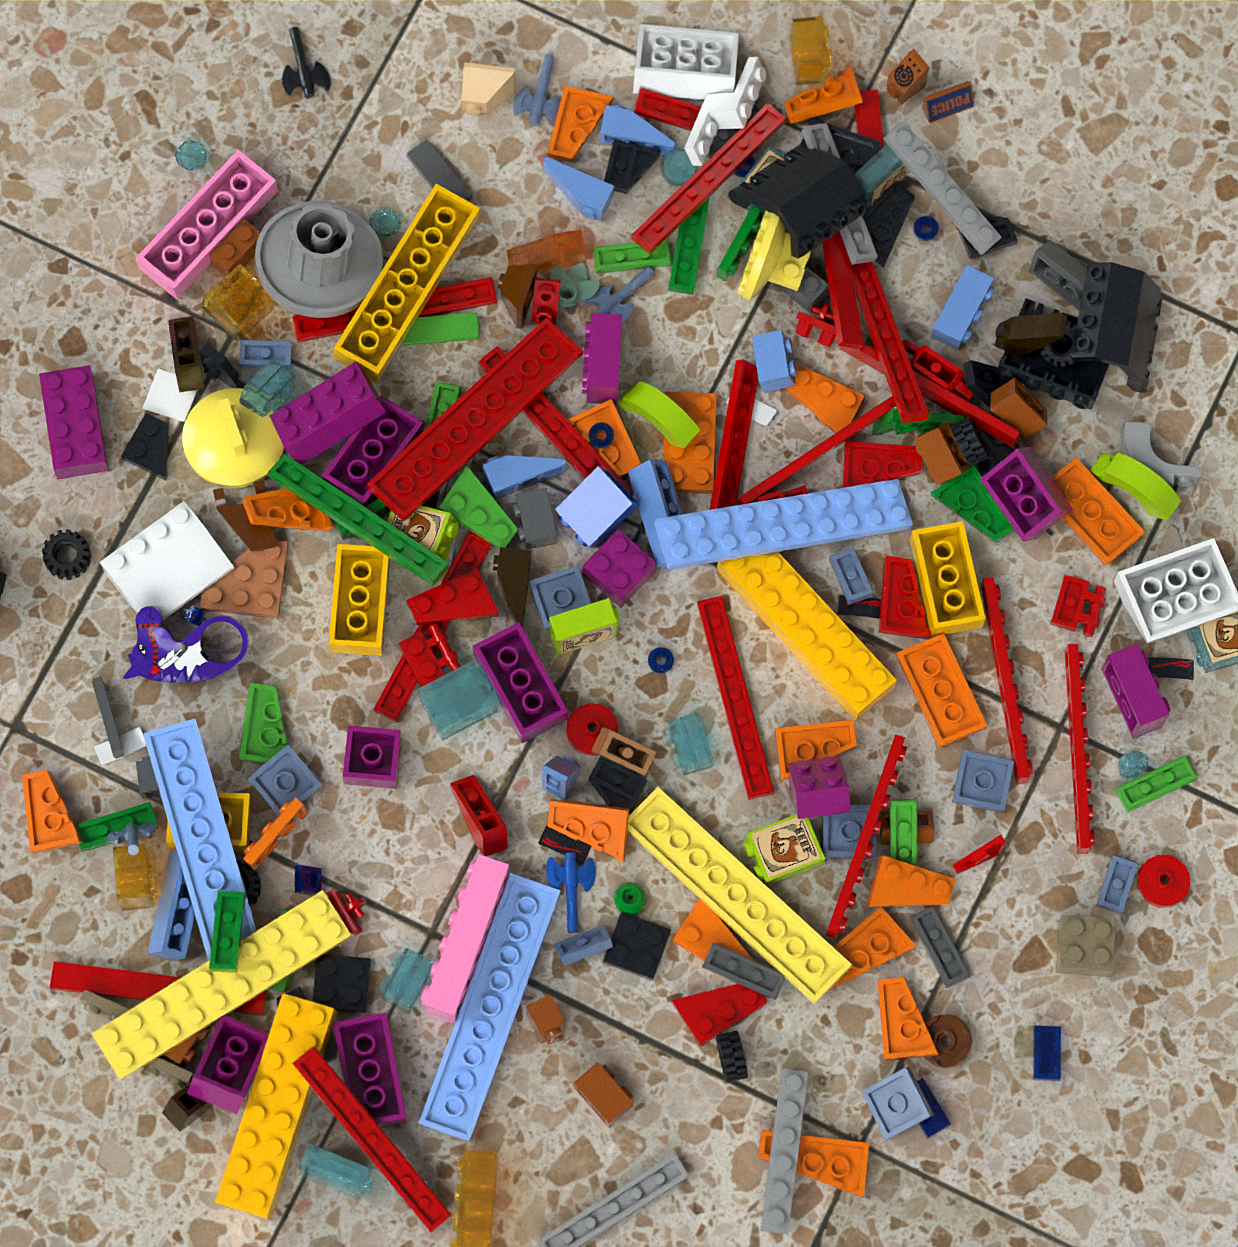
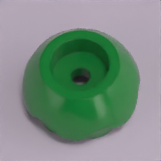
[613,882,647,915]

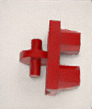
[531,277,561,324]
[795,302,837,348]
[327,889,366,936]

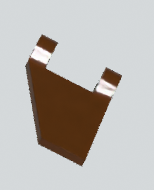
[213,480,277,552]

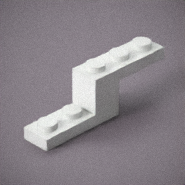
[685,57,766,166]

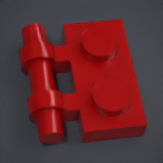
[1050,574,1106,637]
[398,623,462,690]

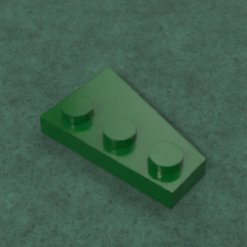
[872,407,964,435]
[931,466,1015,543]

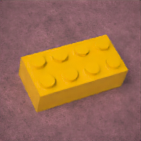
[910,521,986,637]
[329,544,390,656]

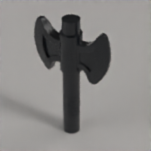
[282,27,330,99]

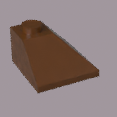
[497,264,537,329]

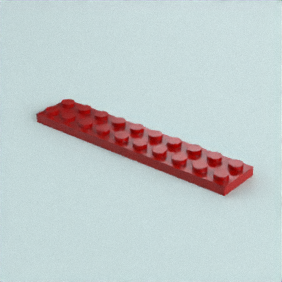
[367,318,583,522]

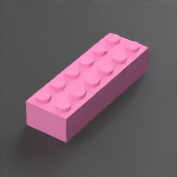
[136,150,278,299]
[421,854,509,1024]

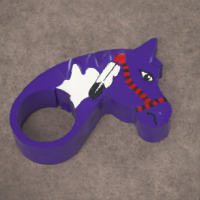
[123,606,249,683]

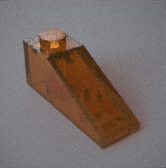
[506,230,586,271]

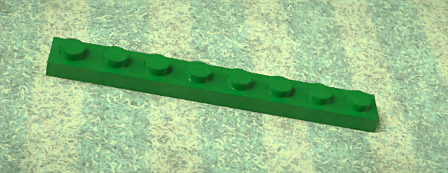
[268,454,449,586]

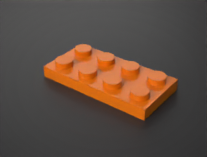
[663,391,716,494]
[1051,457,1145,566]
[895,633,987,748]

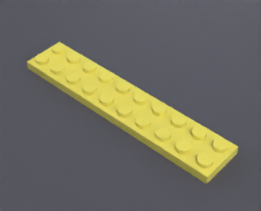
[627,787,852,1005]
[92,890,351,1081]

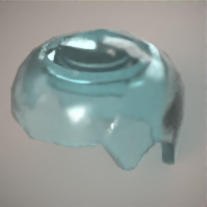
[660,148,698,187]

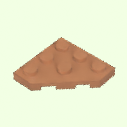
[200,540,288,619]

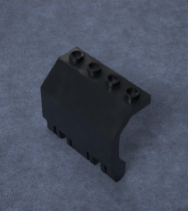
[728,145,866,259]
[1071,262,1163,393]
[996,298,1109,410]

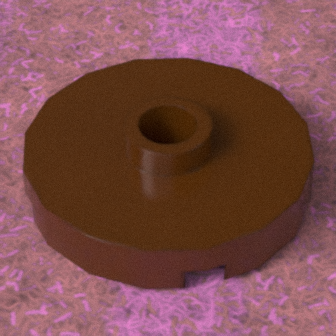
[924,1014,973,1069]

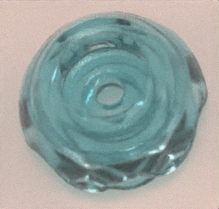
[175,140,207,171]
[369,208,401,238]
[1118,751,1149,780]

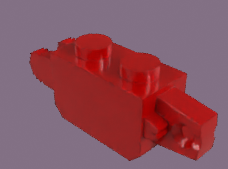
[902,339,975,402]

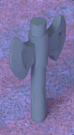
[513,54,560,126]
[585,266,654,325]
[107,822,157,855]

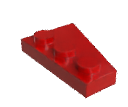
[842,441,922,488]
[878,556,931,640]
[406,569,499,625]
[671,984,768,1046]

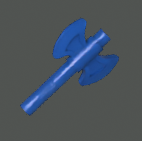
[546,853,596,933]

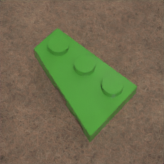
[438,466,518,550]
[238,682,287,764]

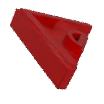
[953,835,1006,874]

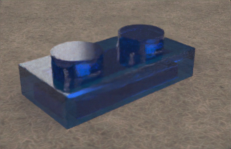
[1033,1025,1061,1081]
[917,1078,951,1139]

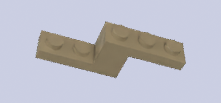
[80,990,194,1088]

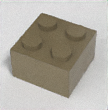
[1056,914,1116,977]

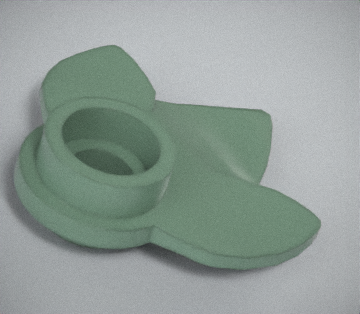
[550,262,600,308]

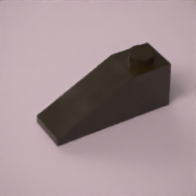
[994,313,1067,357]
[168,316,205,393]
[493,547,531,628]
[162,1082,213,1132]

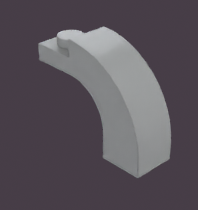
[1121,421,1200,488]

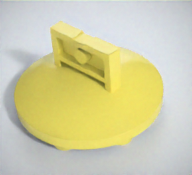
[737,211,811,301]
[182,388,285,488]

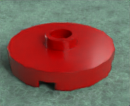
[566,703,618,756]
[1137,855,1190,908]

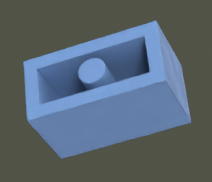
[752,330,797,392]

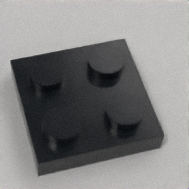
[603,912,671,981]
[312,954,371,1013]

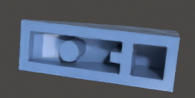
[600,105,675,157]
[543,156,614,221]
[482,455,566,500]
[542,755,580,800]

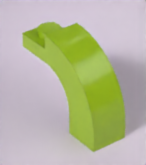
[617,381,701,448]
[1090,452,1181,521]

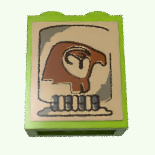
[387,506,459,561]
[549,598,620,656]
[743,814,825,886]

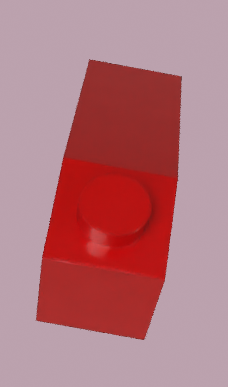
[450,775,508,857]

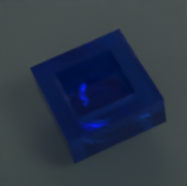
[295,865,322,896]

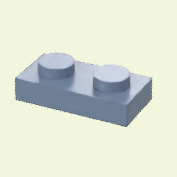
[239,340,292,369]
[829,548,873,605]
[1096,855,1138,915]
[554,925,613,966]

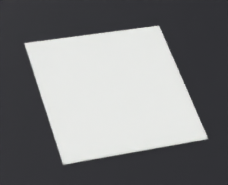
[142,369,197,422]

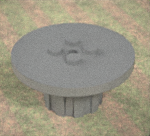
[255,201,383,318]

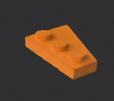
[784,66,863,124]
[785,363,865,433]
[567,399,641,479]
[775,720,857,781]
[22,770,83,854]
[672,899,753,962]
[877,977,939,1061]

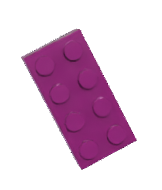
[270,361,386,465]
[39,365,108,480]
[322,395,424,507]
[473,622,568,743]
[333,1012,407,1128]

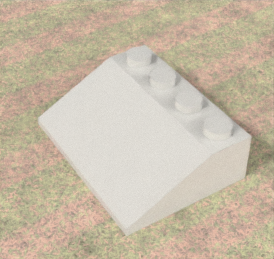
[633,24,739,100]
[100,501,234,620]
[1114,538,1238,644]

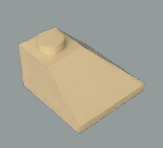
[461,62,515,115]

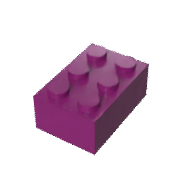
[582,313,622,405]
[980,447,1073,542]
[1101,644,1170,739]
[187,1015,269,1115]

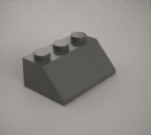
[1029,240,1087,311]

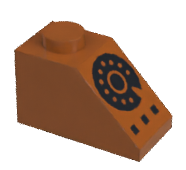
[886,49,929,104]

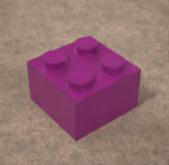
[583,529,657,608]
[342,725,402,789]
[788,756,850,819]

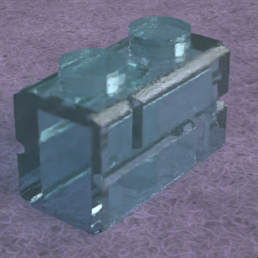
[239,360,295,418]
[664,712,714,775]
[378,948,434,1013]

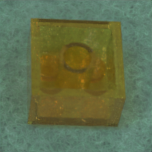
[789,16,832,86]
[201,264,275,342]
[113,844,159,911]

